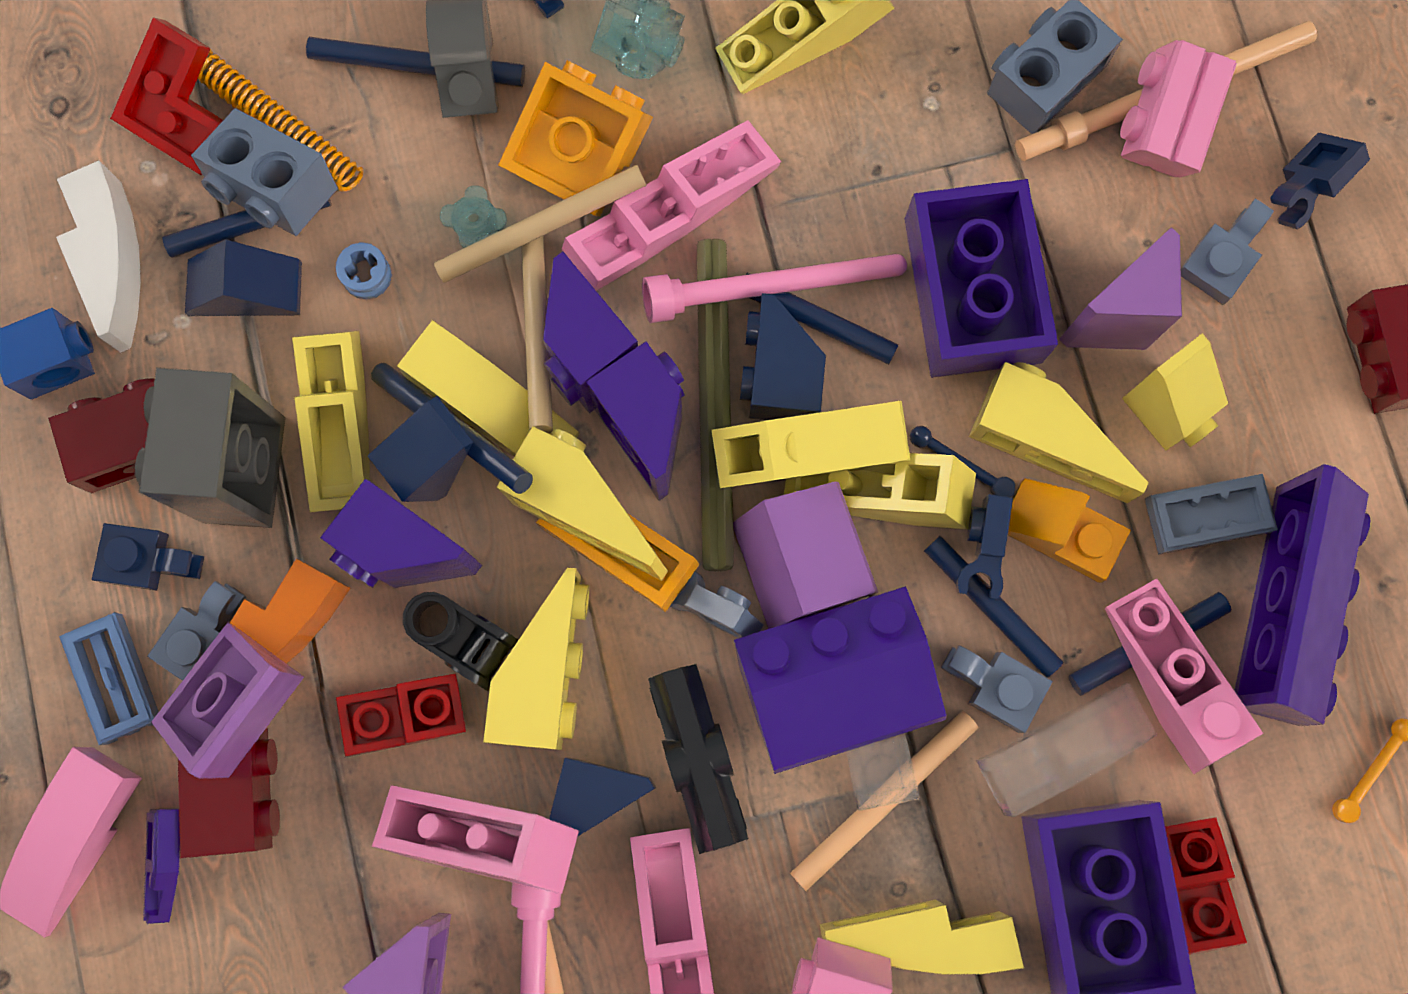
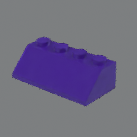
[1234,464,1370,726]

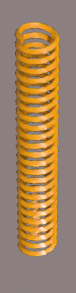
[198,49,364,192]

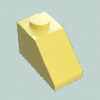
[1122,334,1228,450]

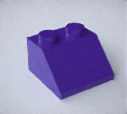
[543,251,638,414]
[586,341,685,501]
[320,478,482,588]

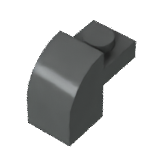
[426,0,499,118]

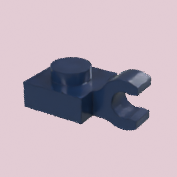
[1270,132,1370,229]
[956,494,1013,599]
[91,523,204,591]

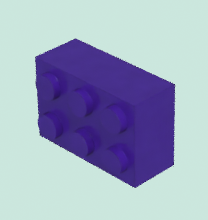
[904,179,1058,378]
[1021,800,1196,994]

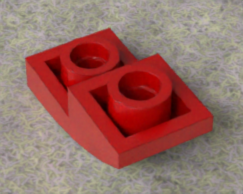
[336,673,466,757]
[1165,817,1247,955]

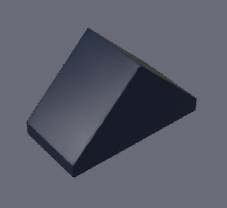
[185,240,302,316]
[367,396,473,502]
[549,758,656,837]

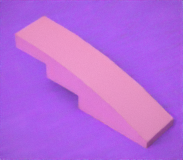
[562,120,781,291]

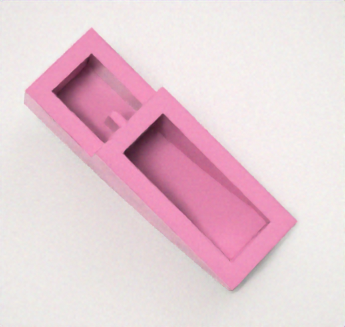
[0,747,142,937]
[630,828,715,994]

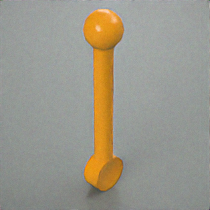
[1332,718,1408,823]

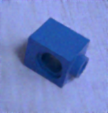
[0,308,95,400]

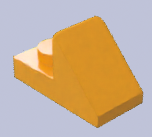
[1008,478,1131,583]

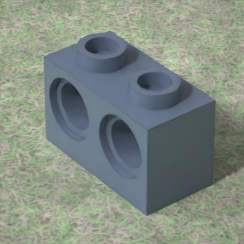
[987,0,1123,134]
[191,108,338,236]

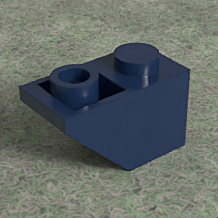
[740,293,826,420]

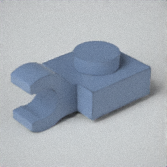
[1181,198,1274,305]
[670,570,763,638]
[147,581,247,681]
[941,646,1053,733]

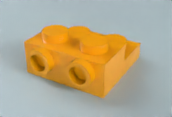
[498,60,653,217]

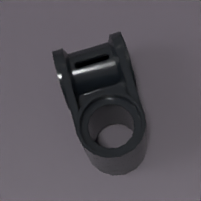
[403,592,518,692]

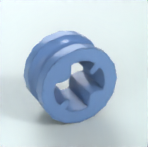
[335,242,392,299]

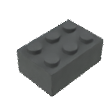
[135,368,286,528]

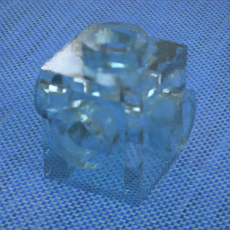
[590,0,685,80]

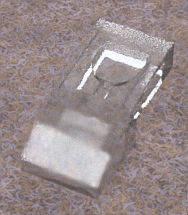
[846,733,920,810]

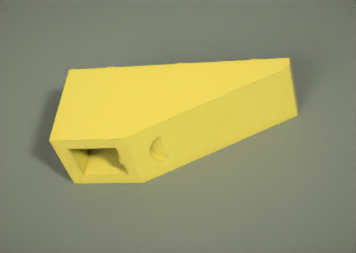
[715,0,895,94]
[711,401,910,488]
[483,568,589,750]

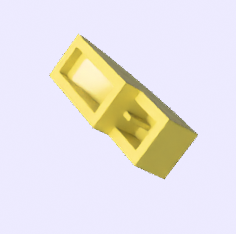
[397,320,579,457]
[292,331,370,512]
[819,899,1024,974]

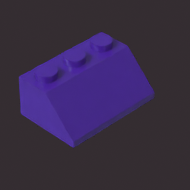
[734,586,946,774]

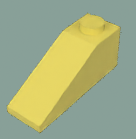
[969,362,1148,503]
[497,426,668,581]
[784,453,976,529]

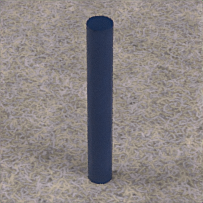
[162,198,331,258]
[745,272,899,365]
[924,535,1064,678]
[1068,592,1232,696]

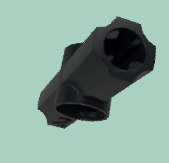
[648,664,749,854]

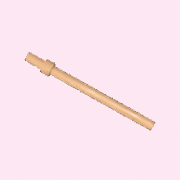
[1015,21,1317,161]

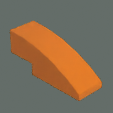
[230,558,351,664]

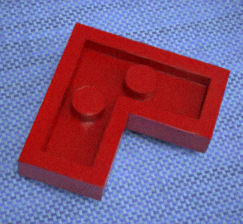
[110,18,223,175]

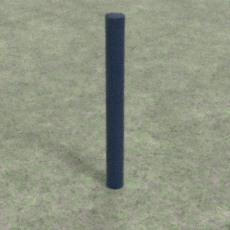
[306,37,525,87]
[371,363,533,494]

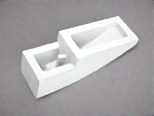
[56,161,141,353]

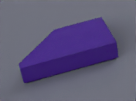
[143,808,180,924]

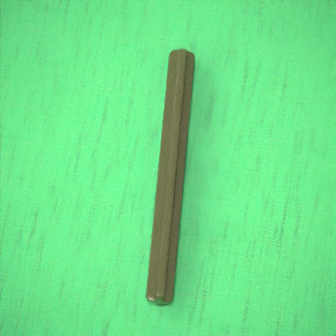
[697,239,734,572]

